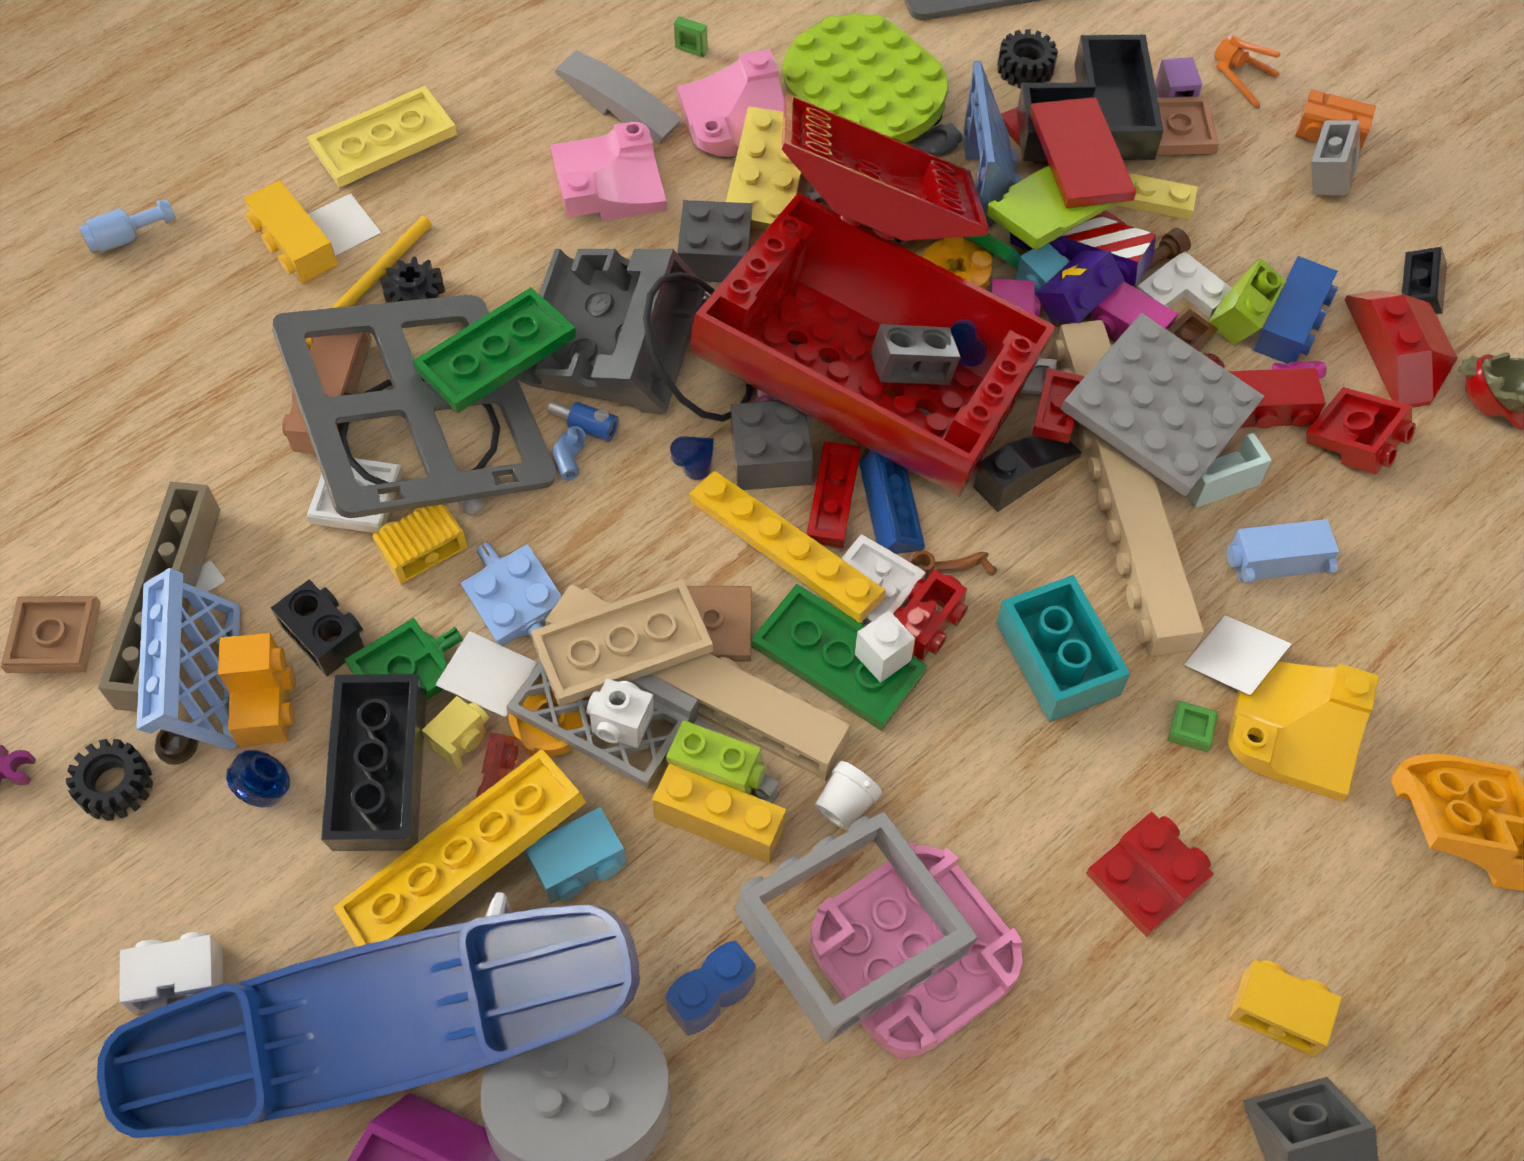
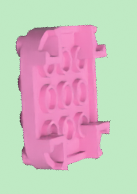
[810,842,1023,1059]

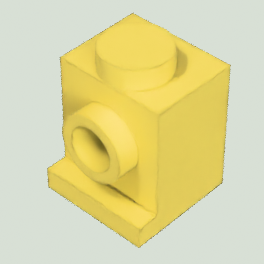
[422,696,489,771]

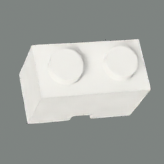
[120,932,223,1014]

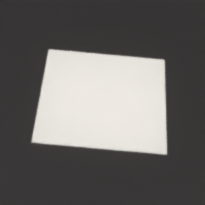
[308,193,381,256]
[1184,615,1291,695]
[435,631,537,717]

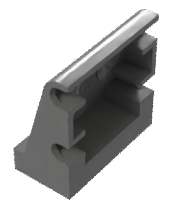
[515,249,705,414]

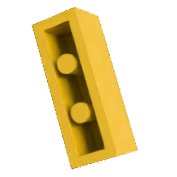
[244,180,338,284]
[652,763,786,864]

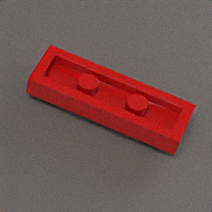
[806,441,861,548]

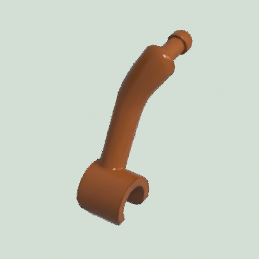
[911,551,997,580]

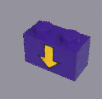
[1036,251,1125,323]

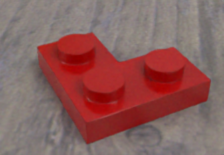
[1032,368,1085,443]

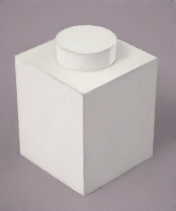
[855,610,915,683]

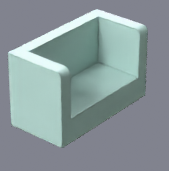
[1187,433,1272,508]

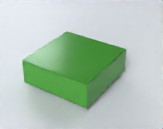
[674,16,708,57]
[1167,700,1218,753]

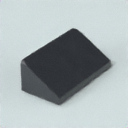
[1402,246,1447,314]

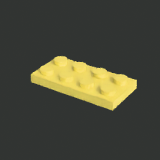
[307,86,457,188]
[726,106,802,230]

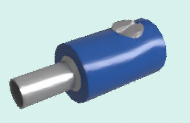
[547,401,619,442]

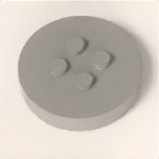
[480,1015,671,1161]

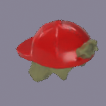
[1457,352,1524,430]

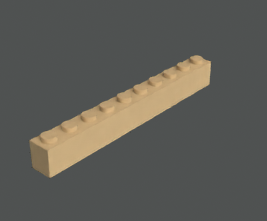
[1052,320,1204,657]

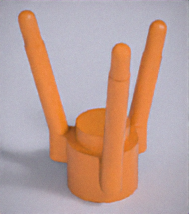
[1214,35,1281,108]

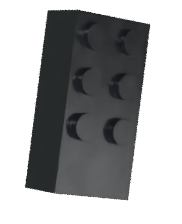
[321,674,427,851]

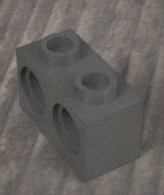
[870,324,960,385]

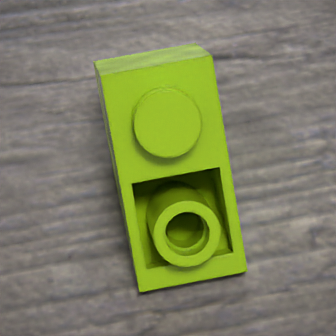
[1209,258,1287,346]

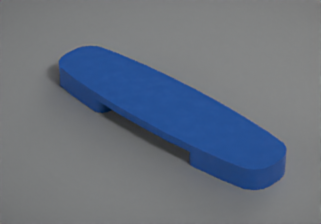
[97,905,640,1138]

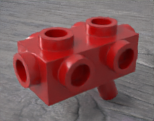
[893,569,968,660]

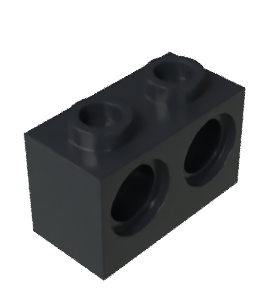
[270,579,365,677]

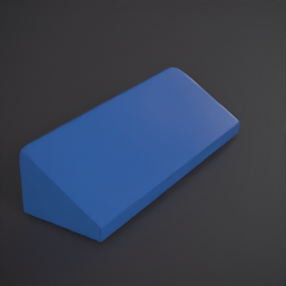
[860,450,925,554]

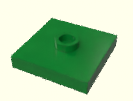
[963,233,1022,270]

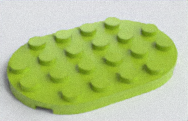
[782,14,949,143]

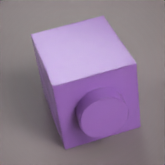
[1155,57,1202,98]

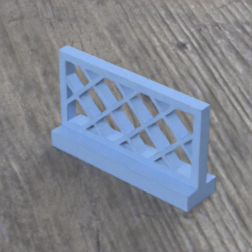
[136,568,240,750]

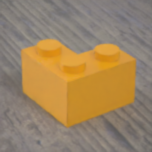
[218,633,296,747]

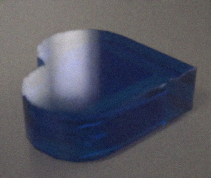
[950,319,987,367]
[670,436,714,480]

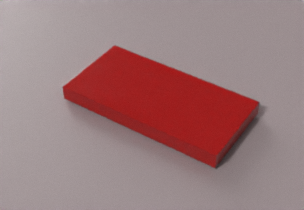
[1029,97,1136,208]

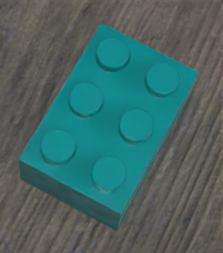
[996,575,1130,722]

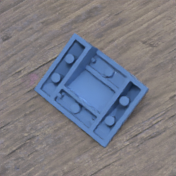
[963,61,1021,228]

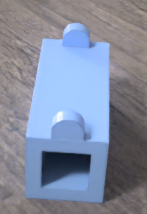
[1227,519,1339,583]

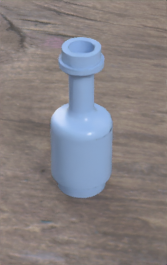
[79,199,176,253]

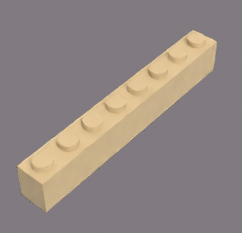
[545,584,850,781]

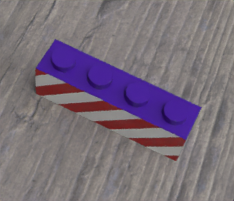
[1010,215,1156,287]

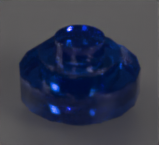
[226,750,290,808]

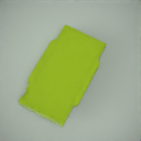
[987,166,1137,250]

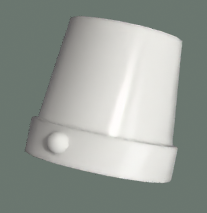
[815,761,883,830]

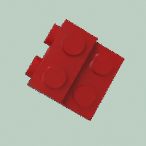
[1306,387,1416,475]
[1086,811,1214,937]

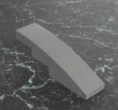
[555,50,682,145]

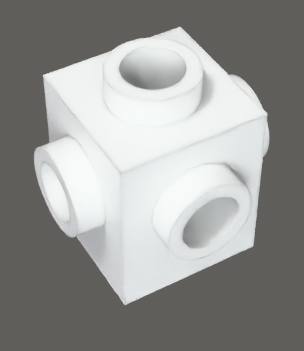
[586,678,654,748]

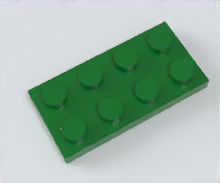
[412,287,577,413]
[751,584,928,731]

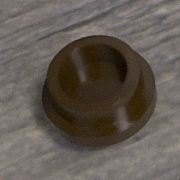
[154,729,198,765]

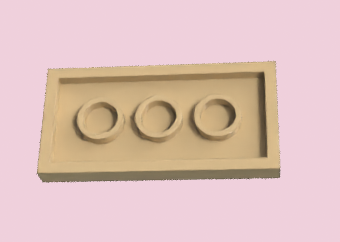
[531,579,713,707]

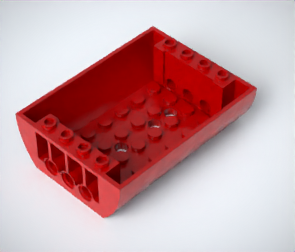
[691,193,1056,497]

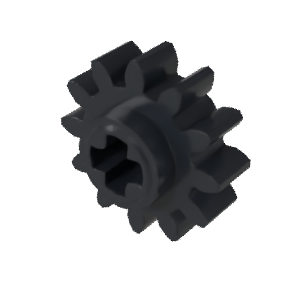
[380,257,445,303]

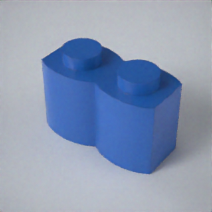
[665,941,756,1035]

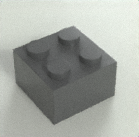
[677,200,752,282]
[731,401,813,490]

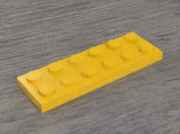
[333,749,587,947]

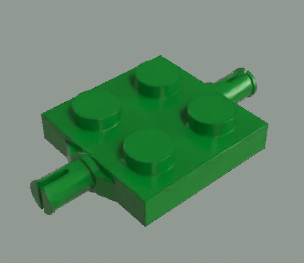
[344,618,463,701]

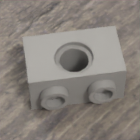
[1311,120,1360,196]

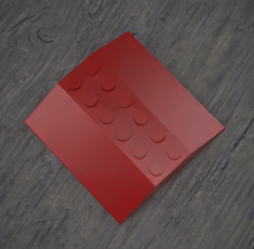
[781,93,989,241]

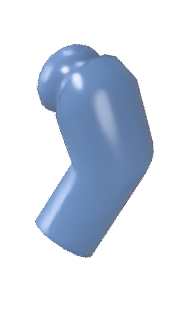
[553,426,586,481]

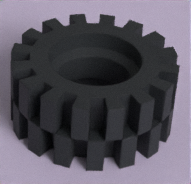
[997,29,1058,88]
[66,739,153,821]

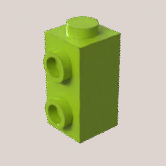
[666,720,766,794]

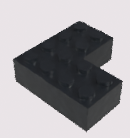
[1016,35,1164,161]

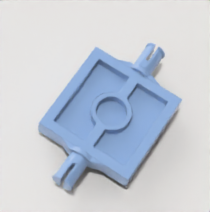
[461,542,562,646]

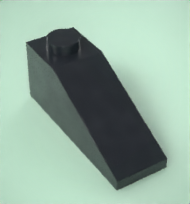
[973,435,1082,512]

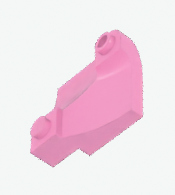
[677,49,784,157]
[550,122,667,221]

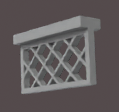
[506,660,698,788]

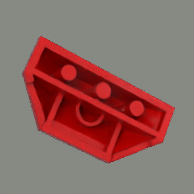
[1344,290,1458,408]

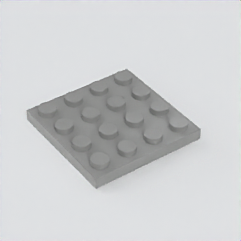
[1060,313,1264,497]

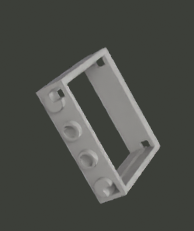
[735,811,978,1044]

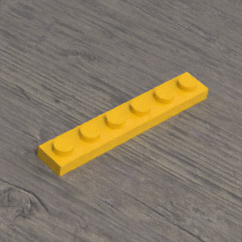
[689,470,886,623]

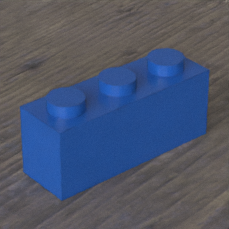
[1254,256,1338,364]

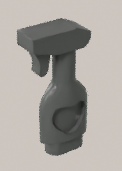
[911,123,963,156]

